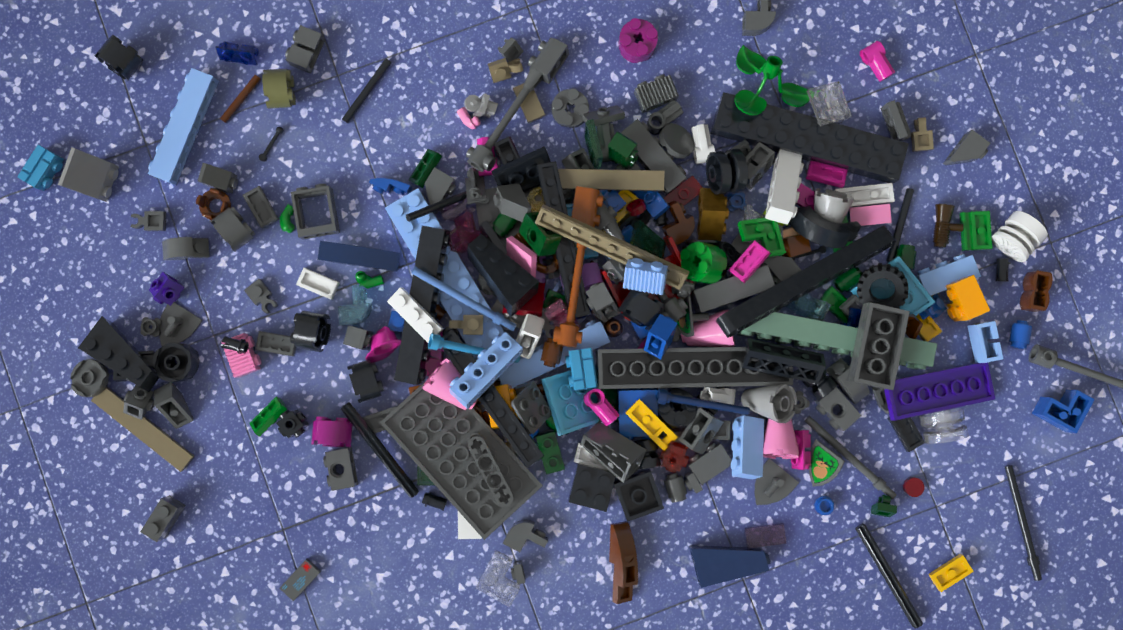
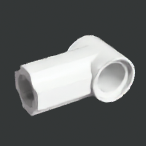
[691,124,715,164]
[700,387,736,405]

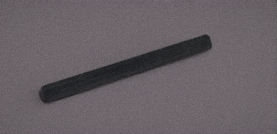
[341,402,419,498]
[855,524,923,629]

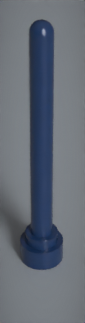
[657,388,751,415]

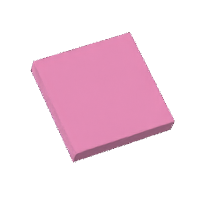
[506,236,537,278]

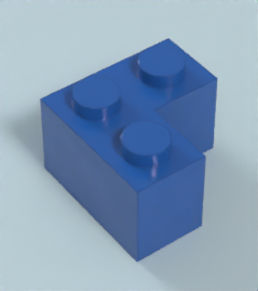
[1032,389,1095,434]

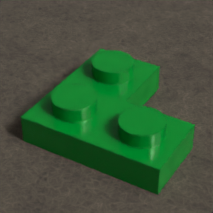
[737,218,786,257]

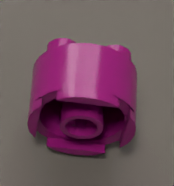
[618,18,658,63]
[311,417,353,447]

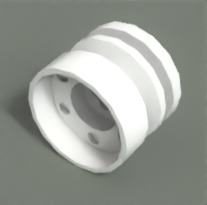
[992,211,1048,262]

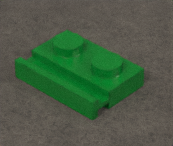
[959,211,993,251]

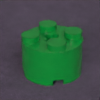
[680,242,727,284]

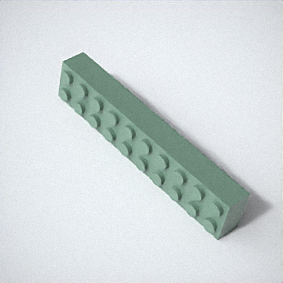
[737,312,937,370]

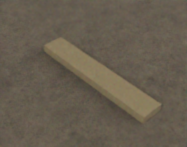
[558,169,664,191]
[91,386,195,472]

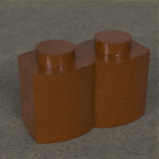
[1020,270,1053,312]

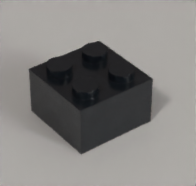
[568,463,616,512]
[614,469,664,522]

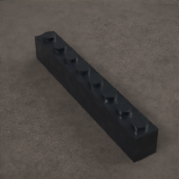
[394,226,451,385]

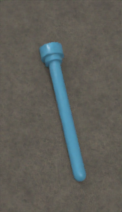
[428,333,520,363]

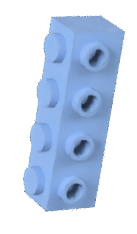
[449,332,523,409]

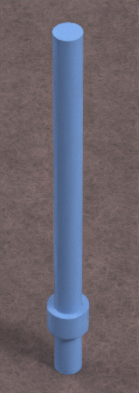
[411,266,516,331]

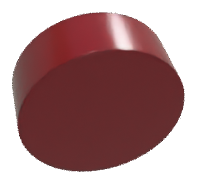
[626,199,646,216]
[903,477,924,497]

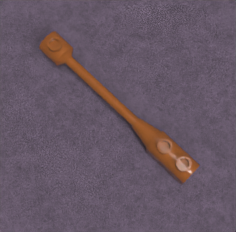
[553,186,604,347]

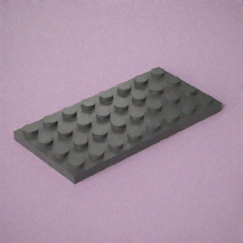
[380,382,543,540]

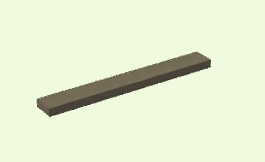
[535,204,689,290]

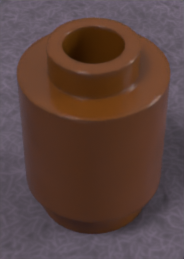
[540,338,563,368]

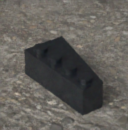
[467,234,539,317]
[78,316,159,392]

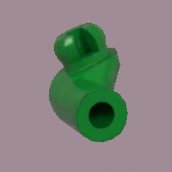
[279,204,295,233]
[355,271,384,289]

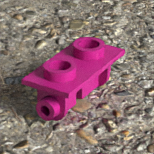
[791,430,811,470]

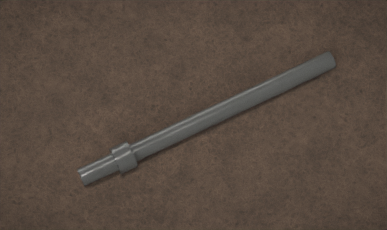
[805,416,897,500]

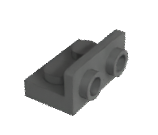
[880,100,912,141]

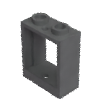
[291,184,340,240]

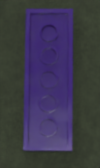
[884,362,996,421]

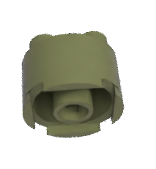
[262,68,296,109]

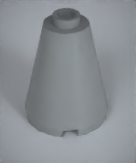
[814,188,854,223]
[741,384,797,423]

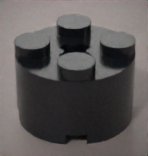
[94,35,144,81]
[618,290,665,331]
[290,310,331,352]
[152,343,199,382]
[347,359,384,403]
[658,388,698,433]

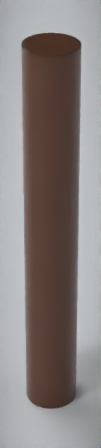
[220,75,261,123]

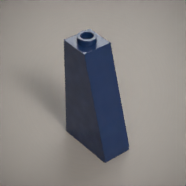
[689,545,771,588]

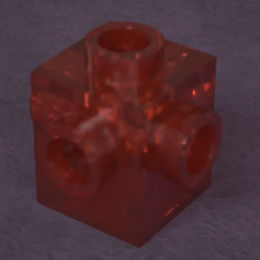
[660,441,689,473]

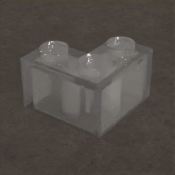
[476,550,520,607]

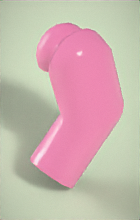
[457,107,481,130]

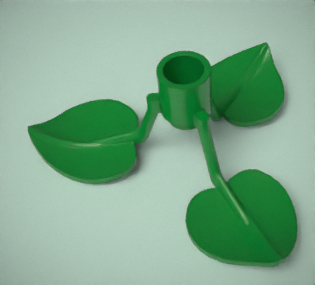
[734,45,816,115]

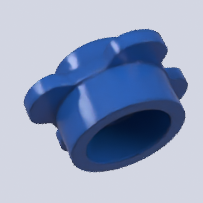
[727,192,747,212]

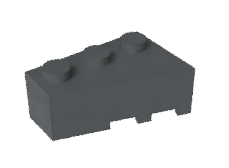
[581,422,646,483]

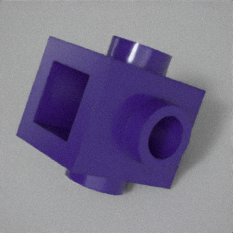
[149,272,184,306]

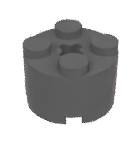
[210,207,255,252]

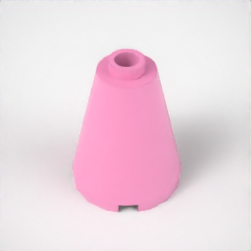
[681,310,735,347]
[422,358,478,410]
[763,418,799,459]

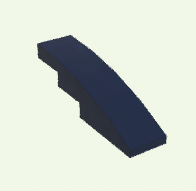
[317,241,400,272]

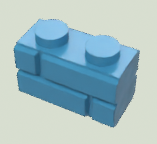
[17,145,64,191]
[565,348,598,391]

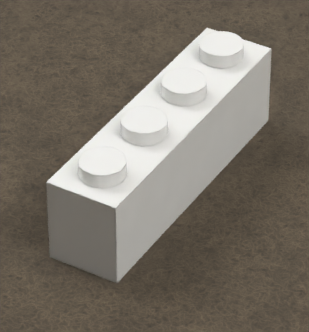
[765,149,804,225]

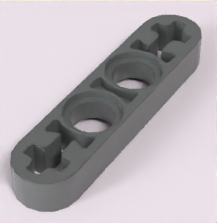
[468,436,514,507]

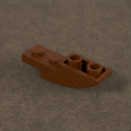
[609,521,638,604]

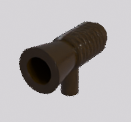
[933,204,963,248]

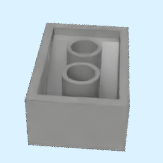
[58,147,119,202]

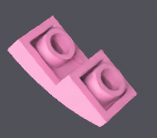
[850,204,892,226]

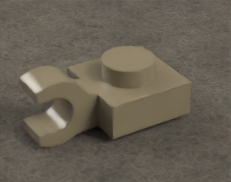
[488,58,523,83]
[911,117,934,152]
[449,315,483,335]

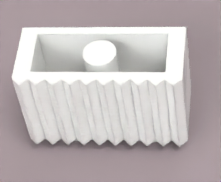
[516,314,545,359]

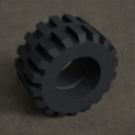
[857,263,909,309]

